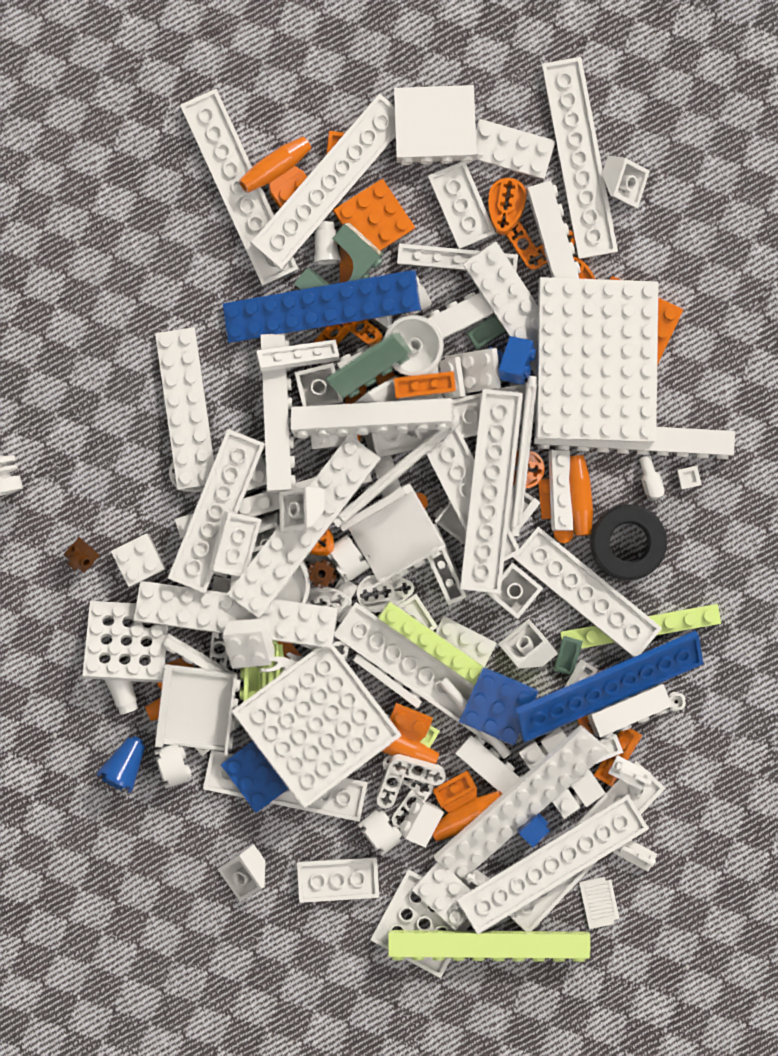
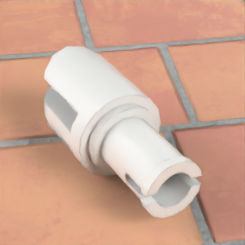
[639,456,664,501]

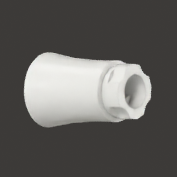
[313,221,341,265]
[104,680,138,715]

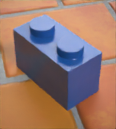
[498,336,537,385]
[517,813,550,847]

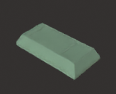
[466,315,506,350]
[553,636,583,675]

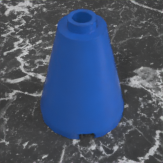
[96,736,145,794]

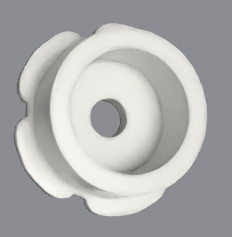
[669,692,686,712]

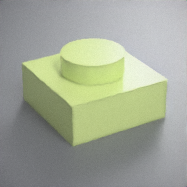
[420,725,440,748]

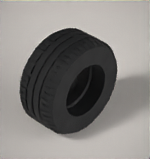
[590,504,668,580]

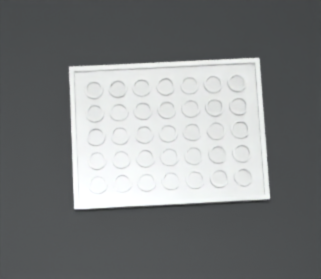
[536,277,658,442]

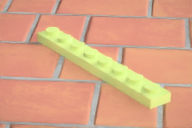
[560,604,721,648]

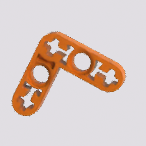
[503,221,575,270]
[313,320,383,347]

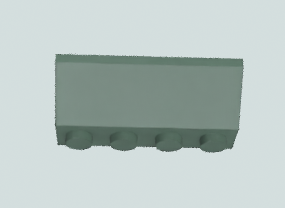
[326,333,412,398]

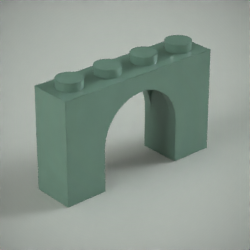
[294,223,384,290]

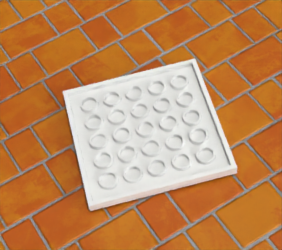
[232,645,402,809]

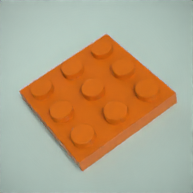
[333,178,416,251]

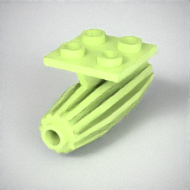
[240,641,284,702]

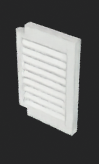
[579,877,619,929]

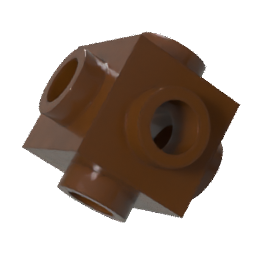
[63,537,100,573]
[308,559,337,589]

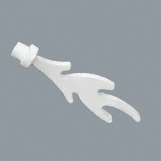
[259,652,304,675]

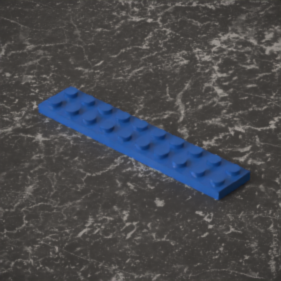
[223,270,421,343]
[515,631,703,742]

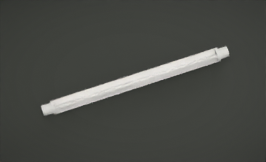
[510,376,537,536]
[333,416,460,527]

